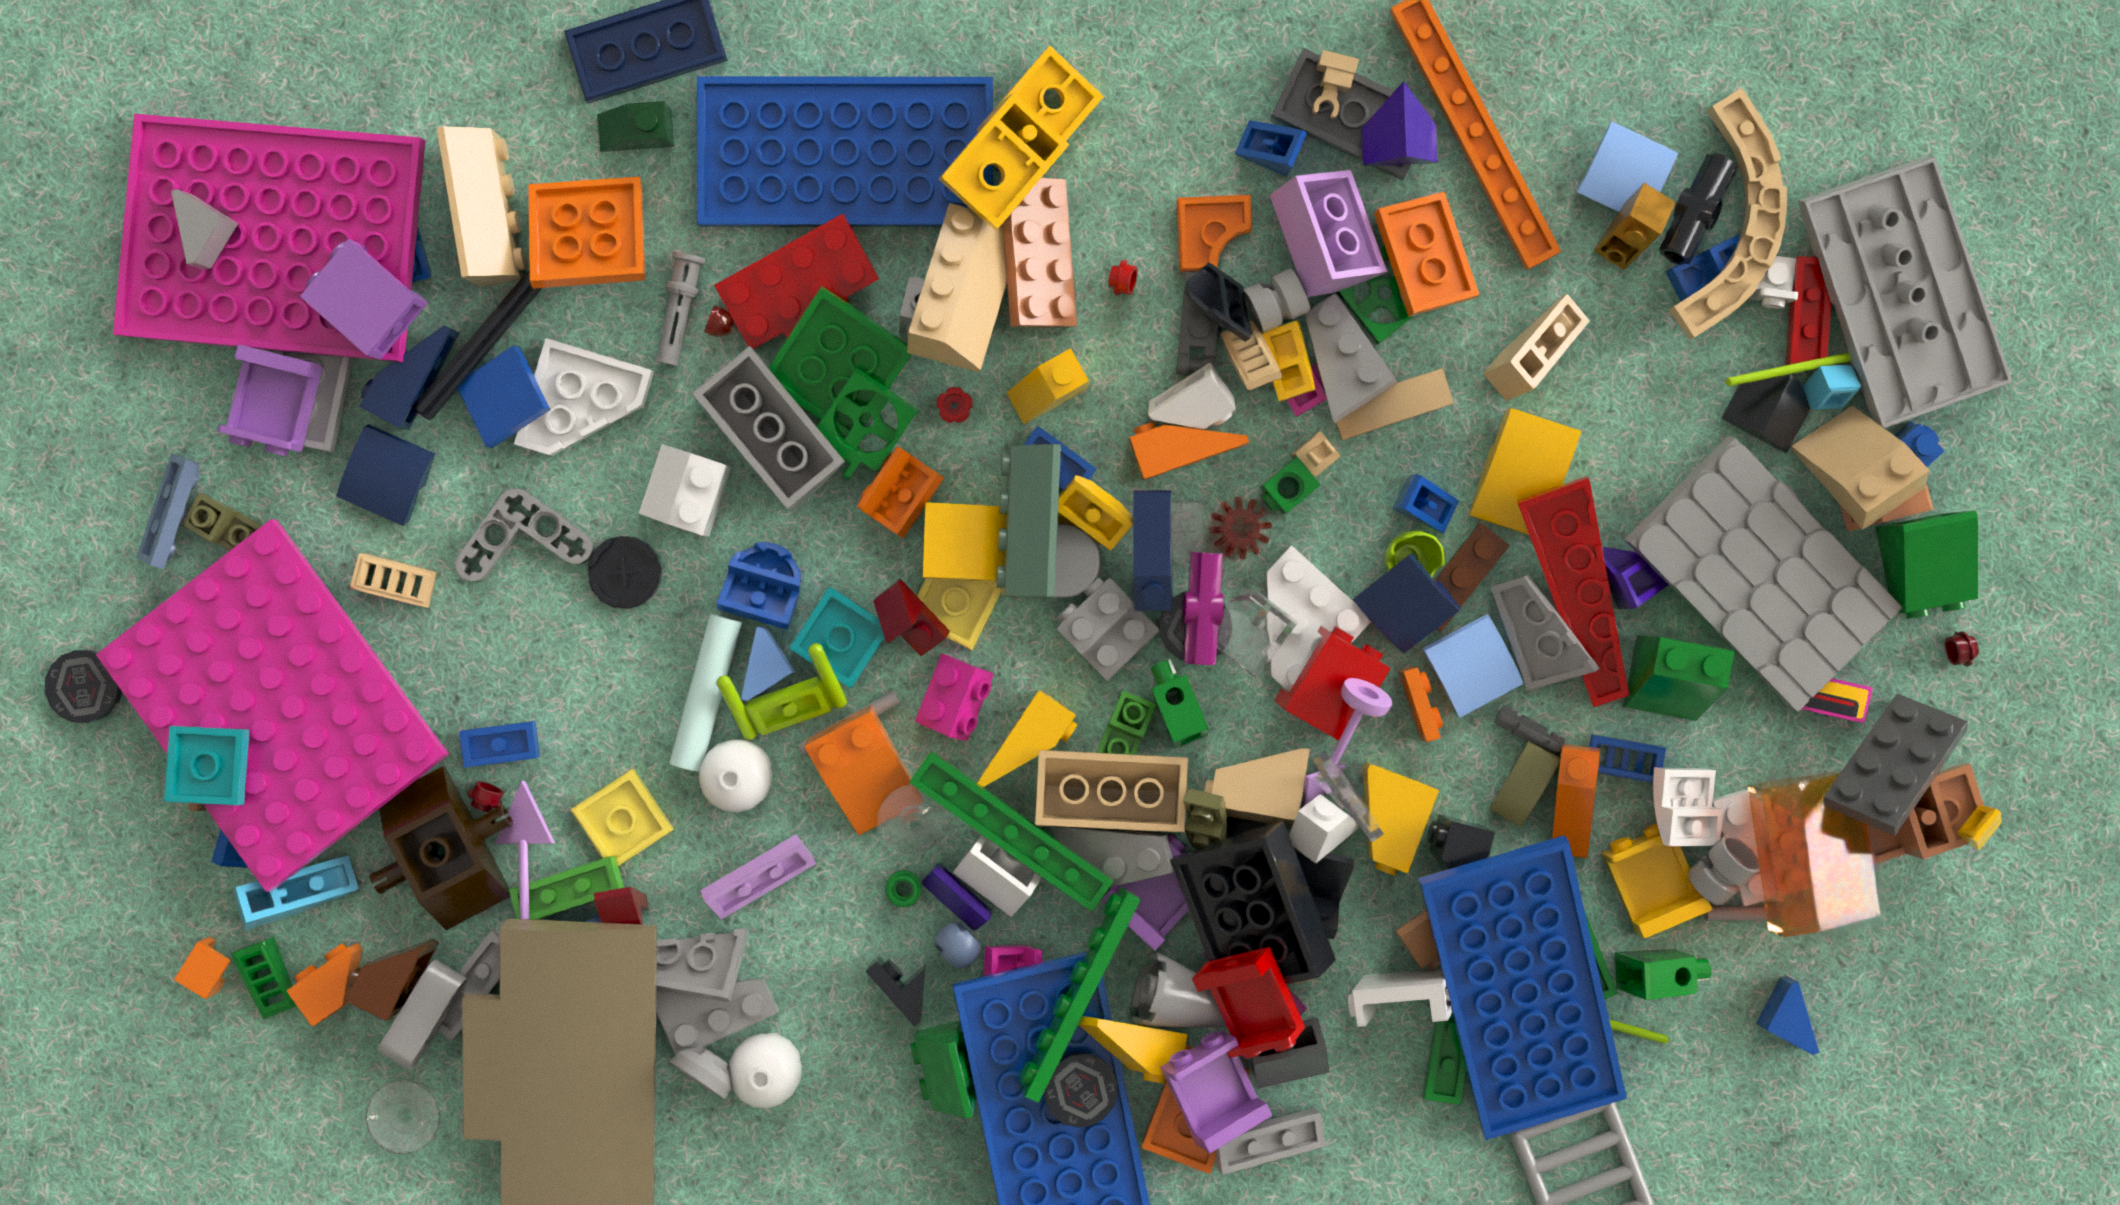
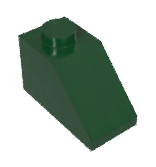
[597,101,674,152]

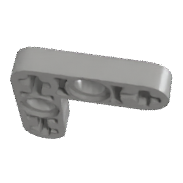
[456,488,595,581]

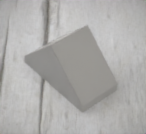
[171,189,238,270]

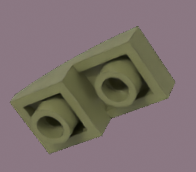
[181,492,263,550]
[1489,741,1560,827]
[1183,788,1227,849]

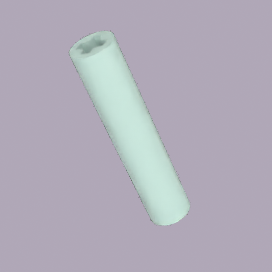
[669,614,742,771]

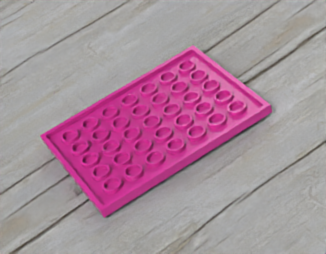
[113,114,426,362]
[96,519,449,892]

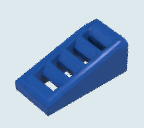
[1589,735,1666,783]

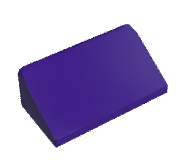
[922,863,992,931]

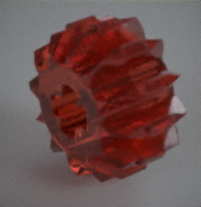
[1208,497,1272,559]

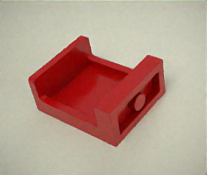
[1274,626,1391,741]
[1192,947,1305,1059]

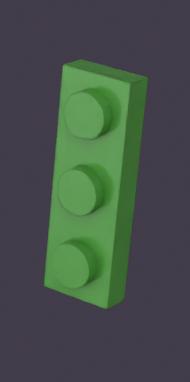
[509,856,624,920]

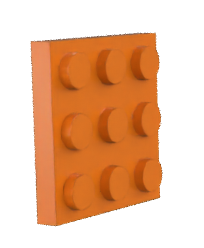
[528,176,646,289]

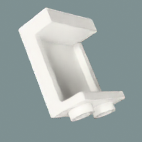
[1348,969,1453,1027]

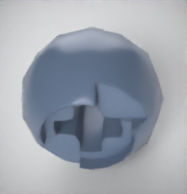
[934,922,981,969]

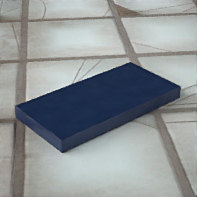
[564,0,728,104]

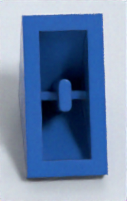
[1235,120,1307,177]
[1392,474,1459,534]
[1756,976,1820,1055]

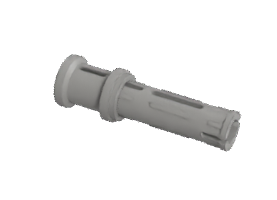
[655,251,706,366]

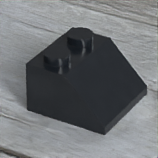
[1427,814,1495,871]

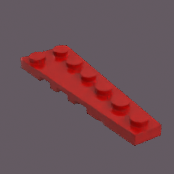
[1517,476,1629,707]

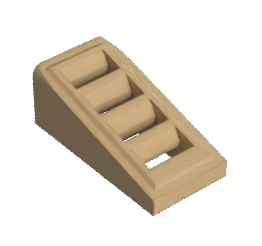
[1221,321,1282,391]
[350,553,438,608]

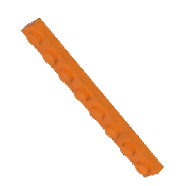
[1389,0,1562,271]

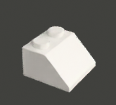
[639,444,732,537]
[953,834,1042,917]

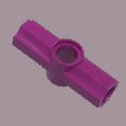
[1182,552,1224,665]

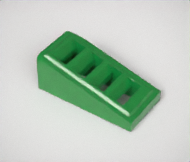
[231,937,297,1019]

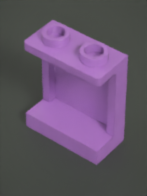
[300,239,428,360]
[217,344,323,456]
[1101,832,1189,951]
[1160,1030,1272,1154]

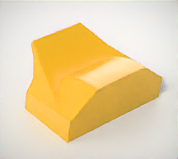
[1058,475,1133,551]

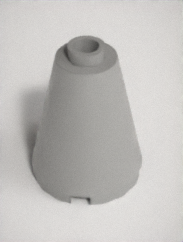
[1132,952,1226,1028]

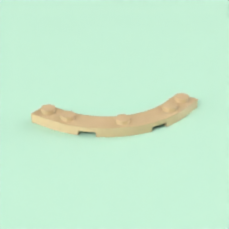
[1669,88,1787,340]

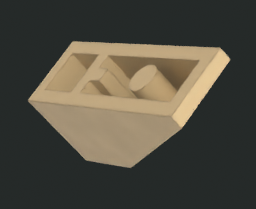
[1483,294,1590,401]

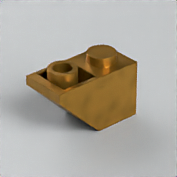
[1594,183,1676,270]

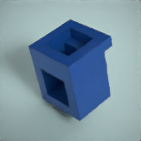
[1894,421,1945,467]

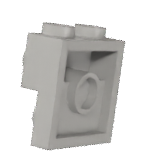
[1056,577,1160,681]

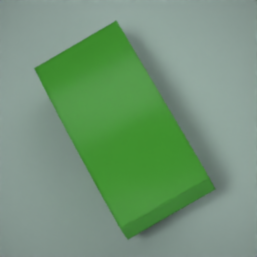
[1096,690,1157,755]

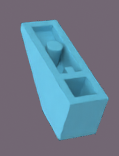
[234,855,359,930]

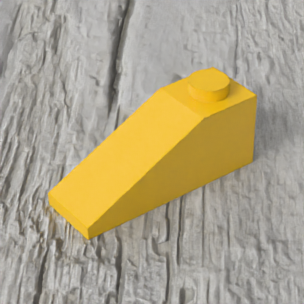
[977,689,1078,787]
[1078,1016,1188,1084]

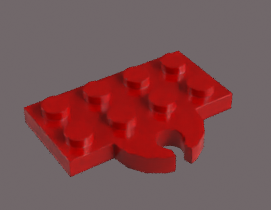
[714,213,880,349]

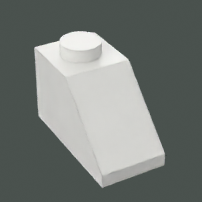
[1148,363,1235,429]
[1289,794,1360,863]

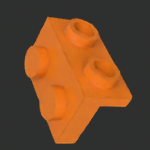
[857,446,944,538]

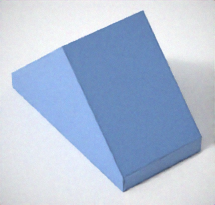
[741,626,796,701]

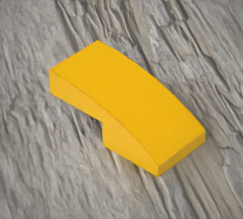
[1261,321,1315,402]

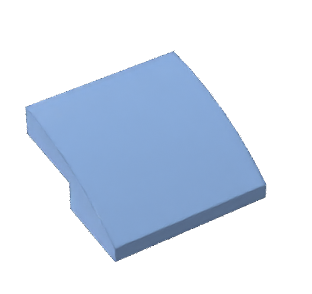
[1577,121,1678,212]
[1422,614,1524,718]

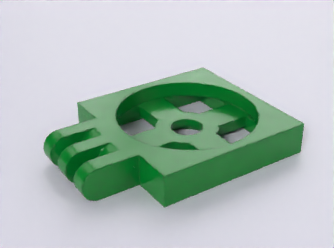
[1337,246,1415,344]
[817,368,918,481]

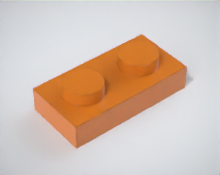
[1399,666,1443,742]

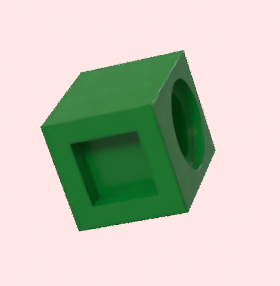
[1260,457,1320,515]

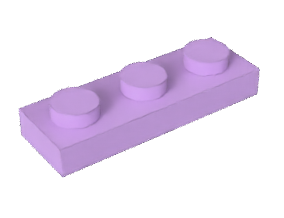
[700,835,816,920]

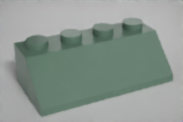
[996,444,1061,598]

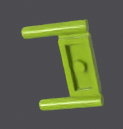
[716,643,847,740]

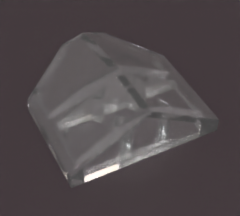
[1217,592,1298,678]

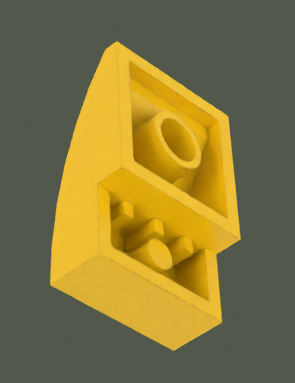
[1468,408,1582,535]
[923,502,1005,581]

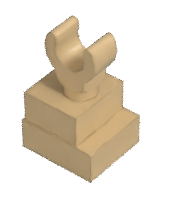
[1312,50,1359,119]
[1291,431,1341,477]

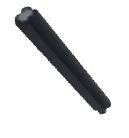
[414,270,542,420]

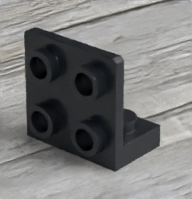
[1293,847,1354,940]

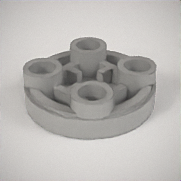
[1054,524,1101,598]

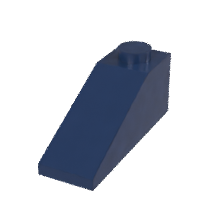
[359,325,460,430]
[1133,490,1174,611]

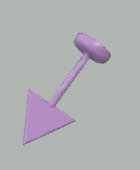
[1300,678,1392,809]
[495,781,555,942]

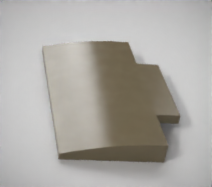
[462,918,657,1205]

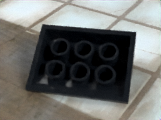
[1170,822,1336,984]

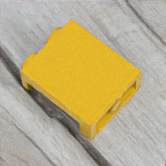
[1601,823,1712,939]

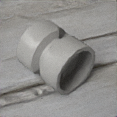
[1243,268,1310,334]
[1688,835,1761,905]

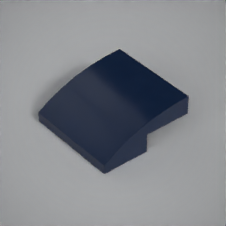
[336,424,435,526]
[1353,553,1461,653]

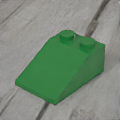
[910,1021,976,1118]

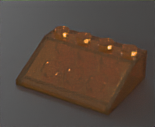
[1748,771,1880,937]

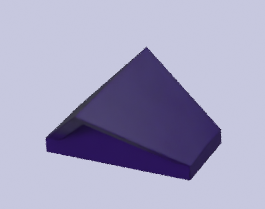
[1361,81,1438,166]
[1602,547,1668,609]

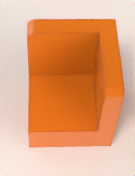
[174,937,230,999]

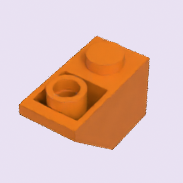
[286,943,362,1027]

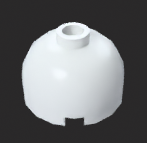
[699,739,773,813]
[729,1033,802,1109]

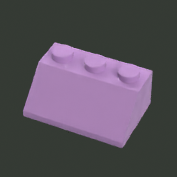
[1270,170,1387,297]

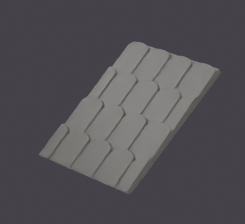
[1798,156,2013,428]
[1624,435,1902,712]

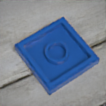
[458,345,551,448]

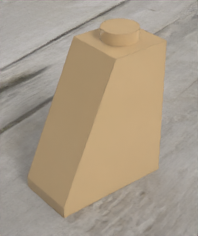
[1204,748,1310,828]

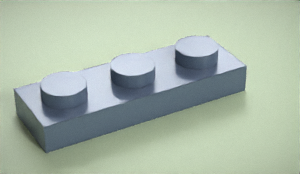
[136,453,199,569]

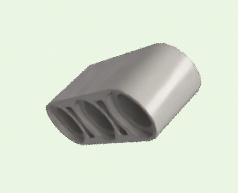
[378,959,468,1071]

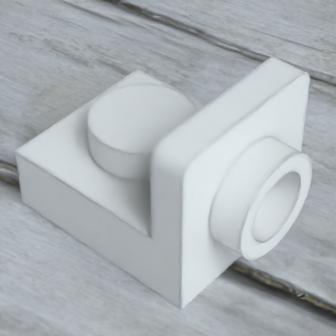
[1751,256,1798,309]

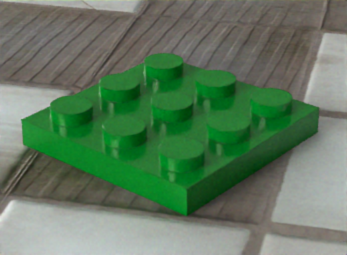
[769,286,912,436]

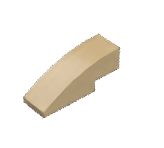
[1337,368,1454,440]

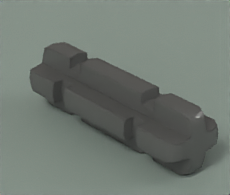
[1495,706,1565,756]

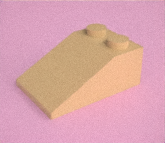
[1791,406,1930,530]

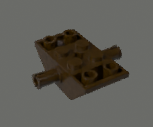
[369,766,513,930]

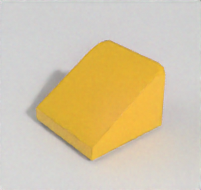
[1957,805,2002,850]

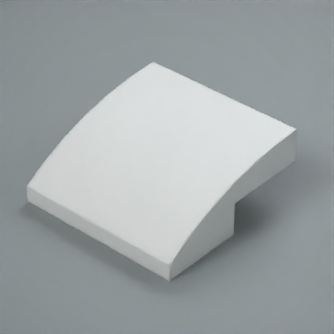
[1653,767,1724,846]

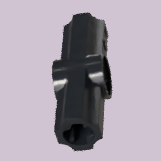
[1659,153,1737,265]

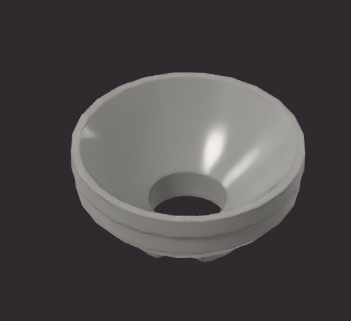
[669,1045,732,1100]

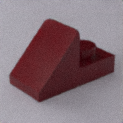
[873,578,950,657]
[594,887,649,925]

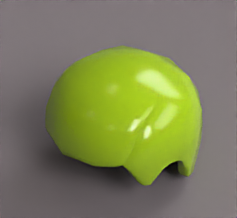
[1384,530,1445,578]

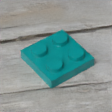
[789,587,885,688]
[164,726,249,805]

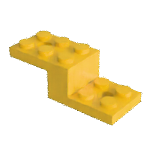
[939,45,1104,230]

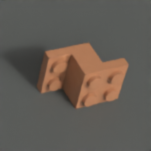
[1850,763,1994,865]

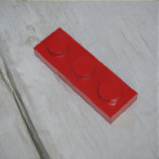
[1785,256,1832,370]

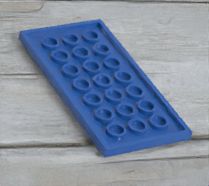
[697,76,993,227]
[1418,836,1627,1140]
[952,951,1150,1205]

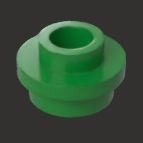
[885,870,922,908]

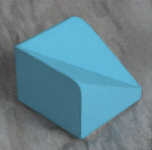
[1803,365,1861,410]

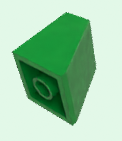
[1876,510,1978,619]
[1623,635,1735,721]

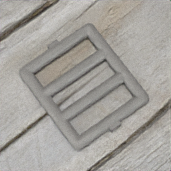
[1511,1102,1653,1205]

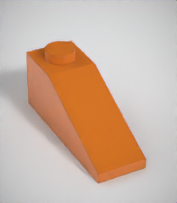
[1128,422,1249,481]
[1552,744,1601,858]

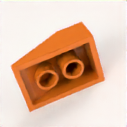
[804,704,924,835]

